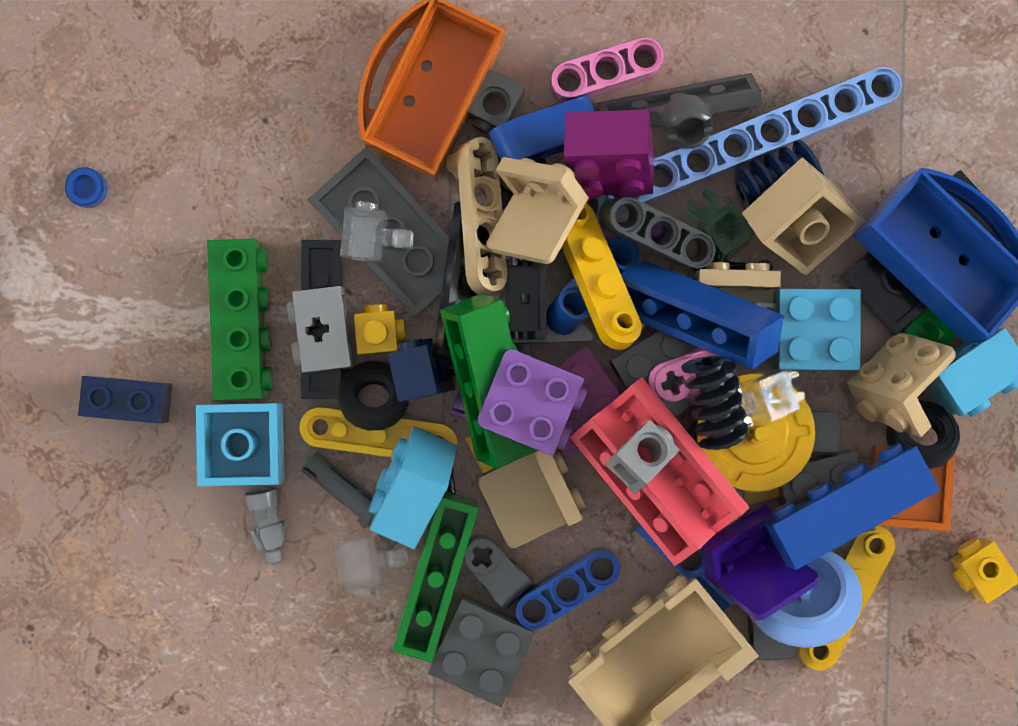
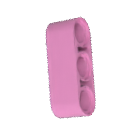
[550,38,664,103]

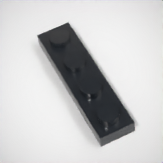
[433,201,490,362]
[301,240,343,399]

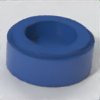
[65,167,108,208]

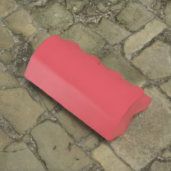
[570,377,750,566]

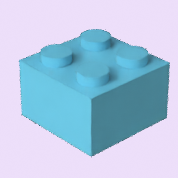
[772,289,861,371]
[926,328,1018,417]
[196,403,285,486]
[368,426,458,549]

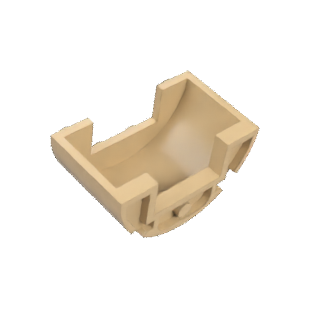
[568,574,759,726]

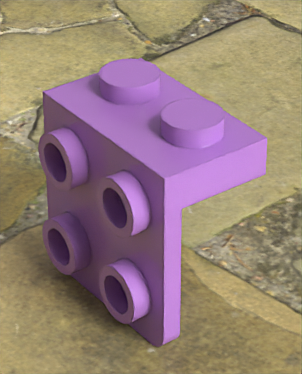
[478,349,588,456]

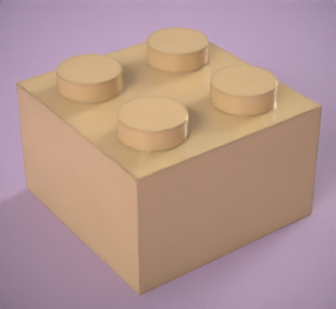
[742,158,866,276]

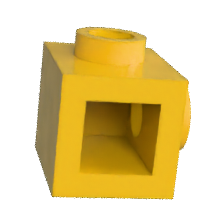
[354,304,406,355]
[950,537,1018,604]

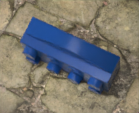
[852,168,1018,345]

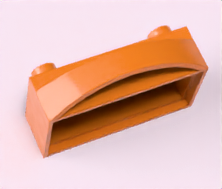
[358,0,506,181]

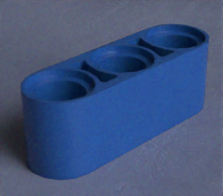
[489,95,595,162]
[546,237,640,335]
[516,548,620,630]

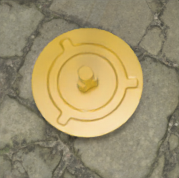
[697,374,815,492]

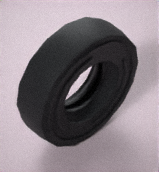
[338,361,409,431]
[886,400,960,469]

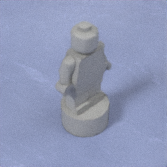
[245,487,287,565]

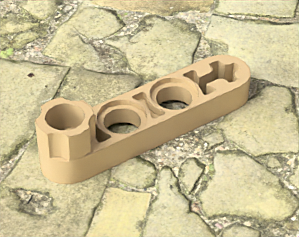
[446,137,508,295]

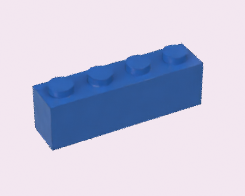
[621,260,784,370]
[763,443,940,570]

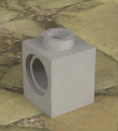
[605,420,680,494]

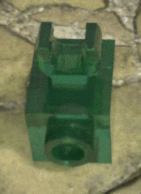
[685,188,756,262]

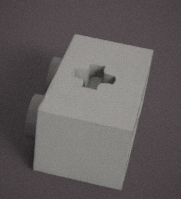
[287,286,354,373]

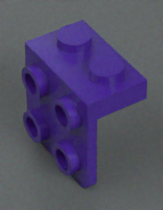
[702,505,818,620]

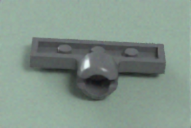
[597,73,762,149]

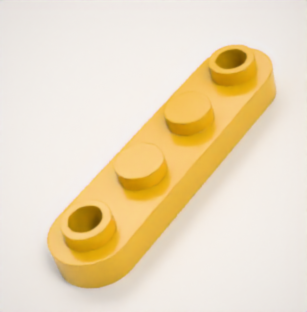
[562,203,642,350]
[299,407,458,457]
[797,526,895,671]

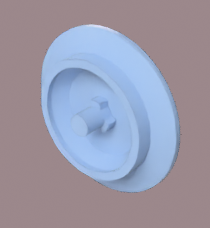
[749,551,862,648]

